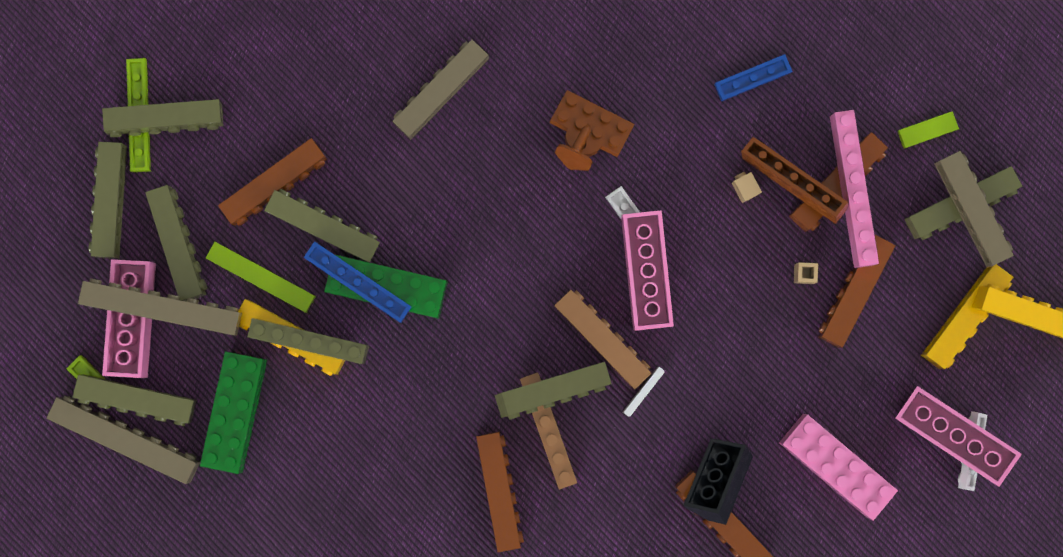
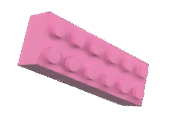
[621,210,674,331]
[102,259,156,378]
[895,386,1022,487]
[779,414,898,521]

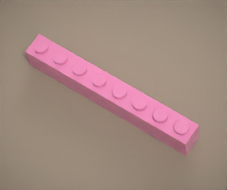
[830,110,879,268]

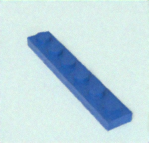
[303,241,412,323]

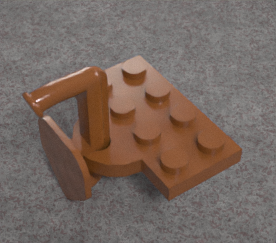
[550,90,635,171]

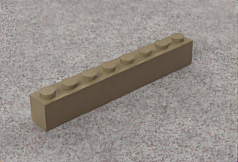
[78,278,242,336]
[46,395,201,484]

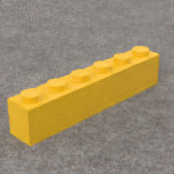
[921,264,1013,369]
[972,284,1063,338]
[238,299,345,376]

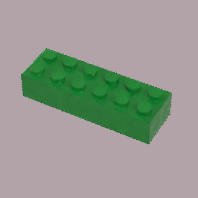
[324,255,448,319]
[200,351,267,474]

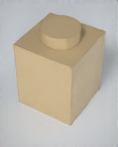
[732,172,762,203]
[794,263,818,284]

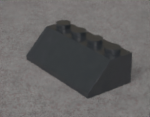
[683,438,753,525]

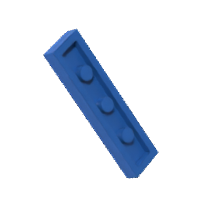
[714,54,793,102]

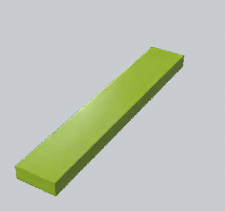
[126,58,151,172]
[206,242,316,313]

